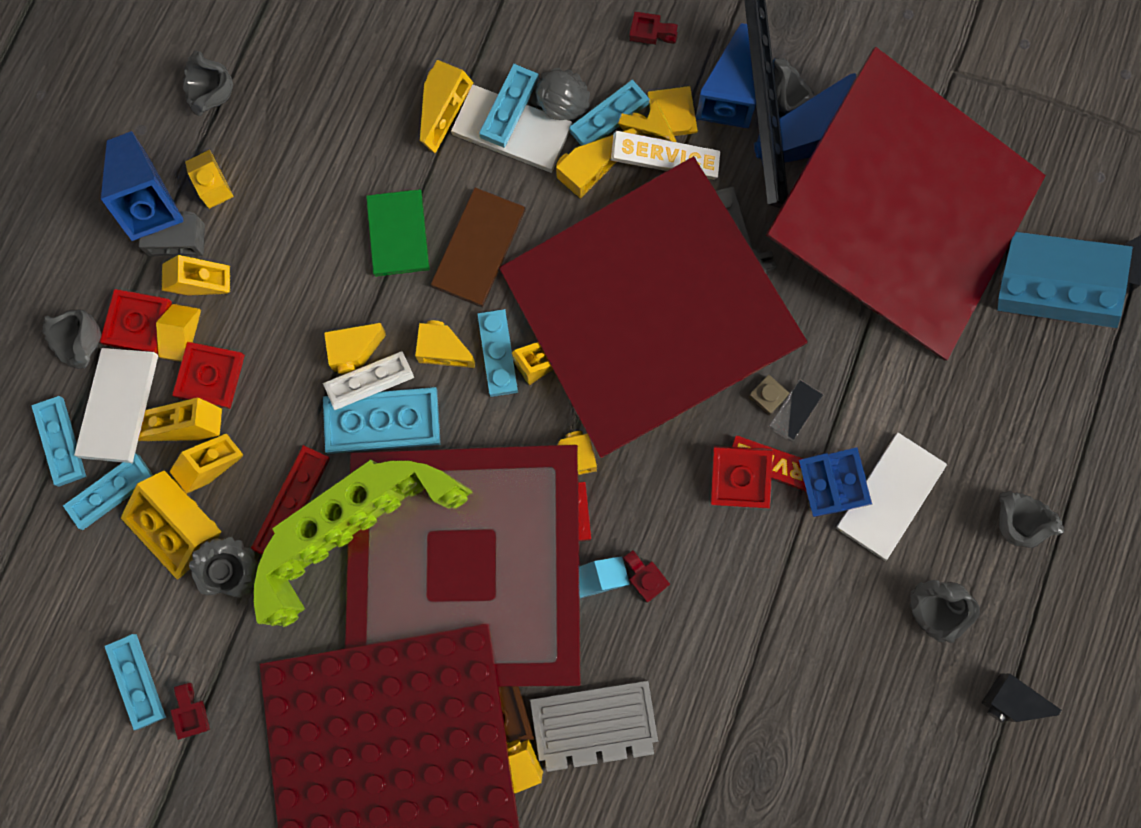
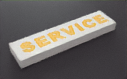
[611,131,720,180]

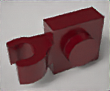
[629,11,678,45]
[623,550,670,603]
[170,683,210,740]

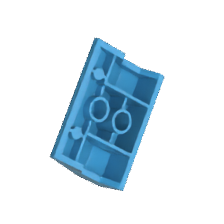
[997,232,1133,328]

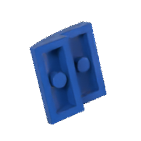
[799,447,873,517]

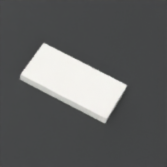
[451,85,572,173]
[74,348,158,463]
[836,433,947,561]

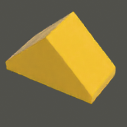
[156,304,201,362]
[511,342,553,385]

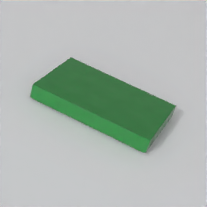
[366,189,430,277]

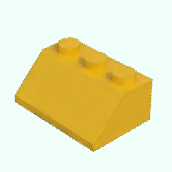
[121,470,221,579]

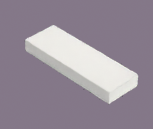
[323,351,414,411]

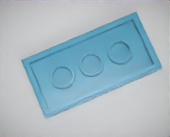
[323,387,441,454]

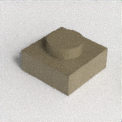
[748,375,790,416]

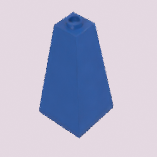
[696,23,756,128]
[754,73,857,165]
[101,131,183,241]

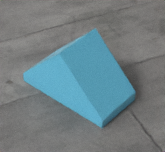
[579,556,630,598]

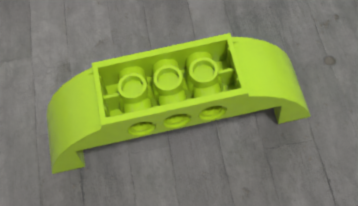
[254,460,473,627]

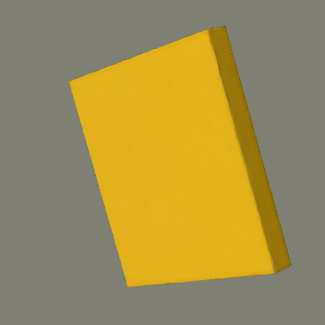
[647,86,698,136]

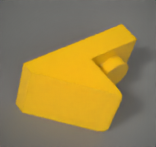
[618,100,676,142]

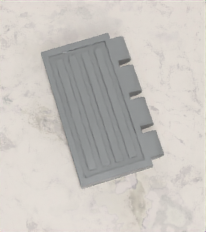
[530,681,658,772]

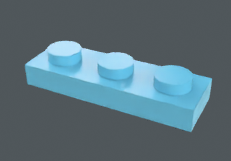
[479,64,539,148]
[569,79,650,146]
[478,309,518,397]
[31,396,86,486]
[63,453,153,530]
[105,634,166,730]

